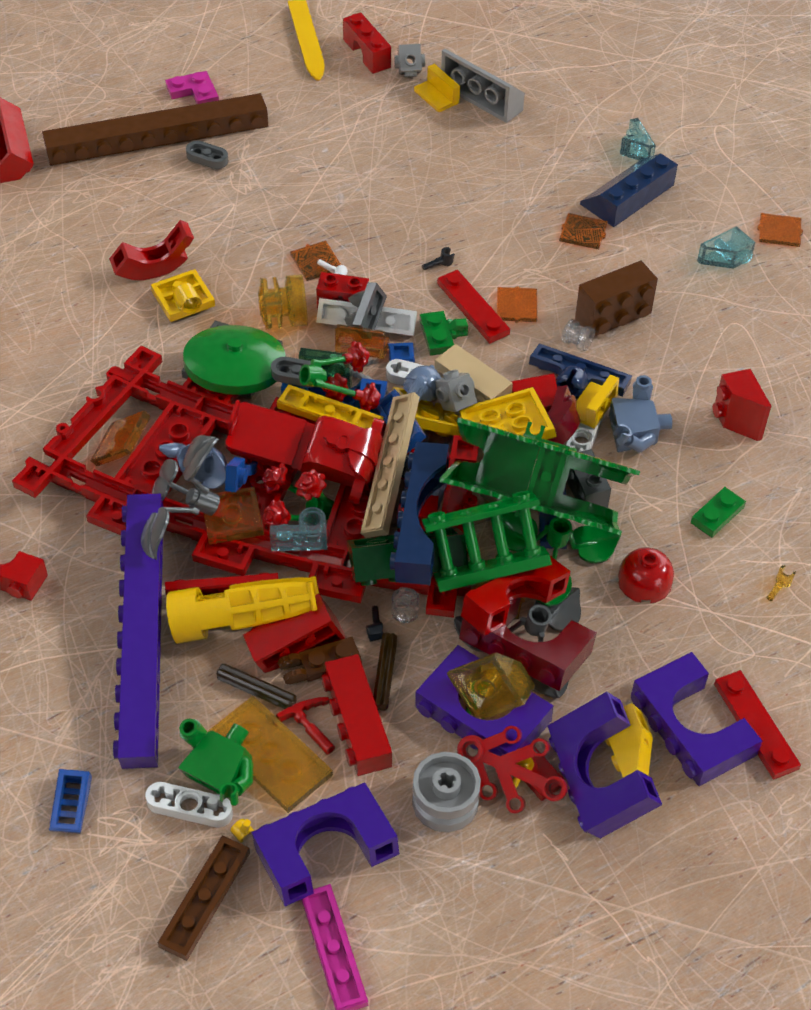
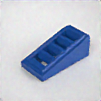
[49,769,92,834]

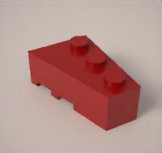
[243,593,346,673]

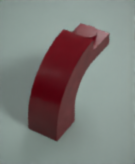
[536,385,581,459]

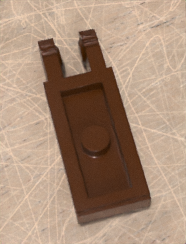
[277,637,362,685]

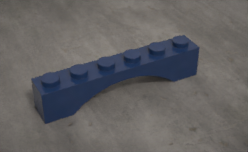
[390,442,449,585]

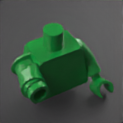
[178,718,253,806]

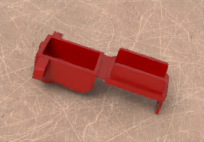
[225,400,385,505]

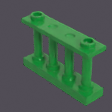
[422,491,552,592]

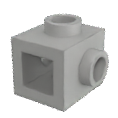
[394,44,425,77]
[435,370,478,412]

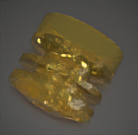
[258,274,308,330]

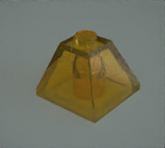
[447,653,535,720]

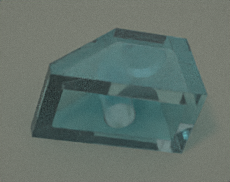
[697,226,756,269]

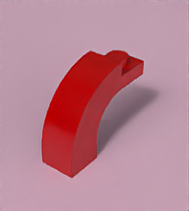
[109,220,194,280]

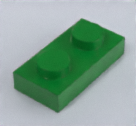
[691,487,746,538]

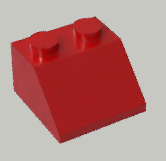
[712,368,772,441]

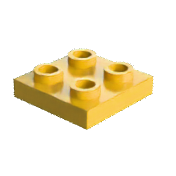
[151,269,215,322]

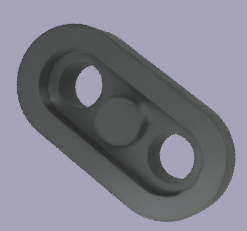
[186,141,229,169]
[271,357,314,387]

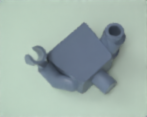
[609,375,672,453]

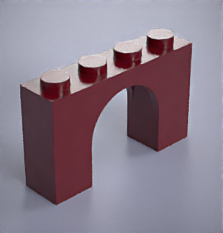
[459,598,597,691]

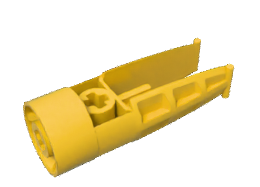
[166,576,319,644]

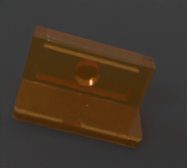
[335,324,389,359]

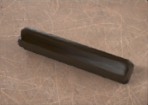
[373,632,397,711]
[216,664,297,709]

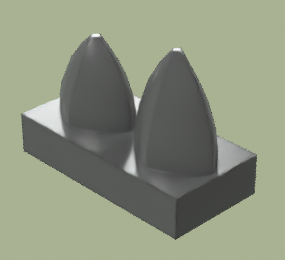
[344,282,387,338]

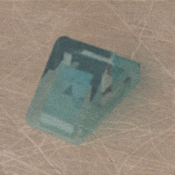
[620,118,656,161]

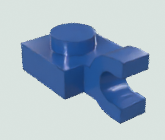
[225,457,258,492]

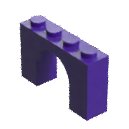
[415,645,554,756]
[631,652,762,786]
[547,691,662,839]
[252,782,400,906]

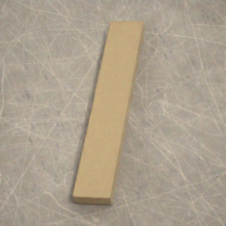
[361,392,420,538]

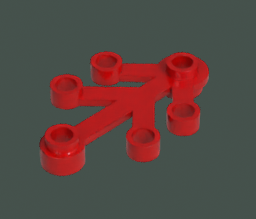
[457,726,568,813]

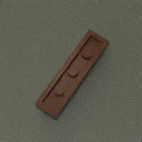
[157,835,250,961]

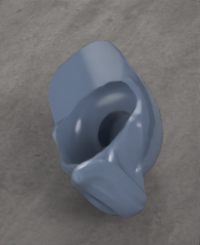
[403,365,441,401]
[159,443,227,489]

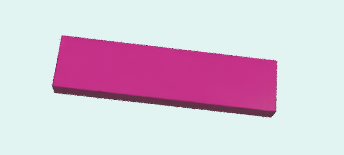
[301,884,368,1010]

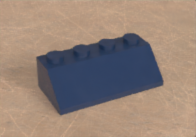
[580,153,678,227]

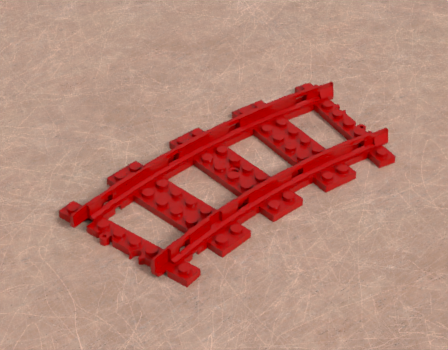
[12,346,479,618]

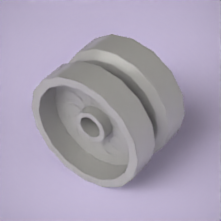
[412,752,481,833]

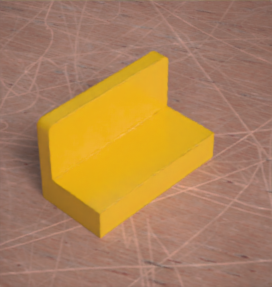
[414,63,460,112]
[576,374,619,429]

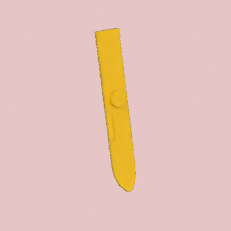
[288,0,325,81]

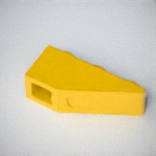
[605,703,653,778]

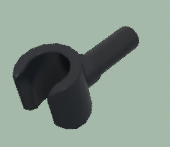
[422,247,455,270]
[366,606,384,642]

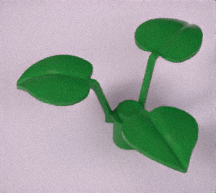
[501,512,621,606]

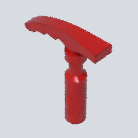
[276,697,335,755]

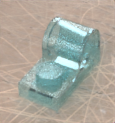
[270,507,327,551]

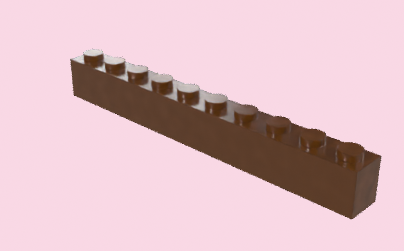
[42,93,269,166]

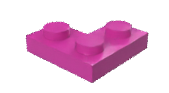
[165,71,219,104]

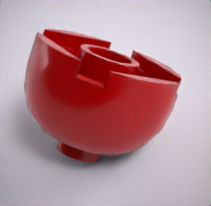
[618,547,674,603]

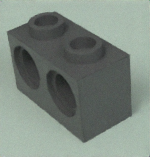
[567,449,611,508]

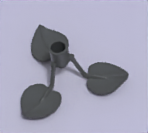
[141,435,220,560]
[454,587,581,699]

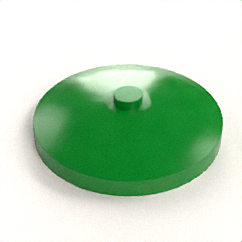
[183,325,286,395]

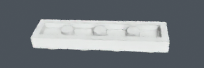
[316,298,417,336]

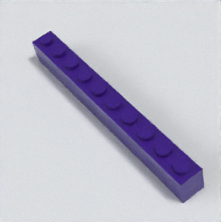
[113,493,164,769]

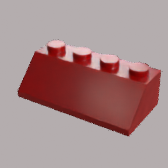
[0,97,34,183]

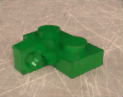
[420,311,468,356]

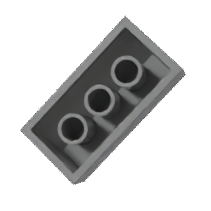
[441,49,525,123]

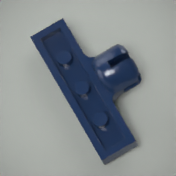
[529,343,633,399]

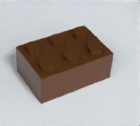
[575,260,658,338]

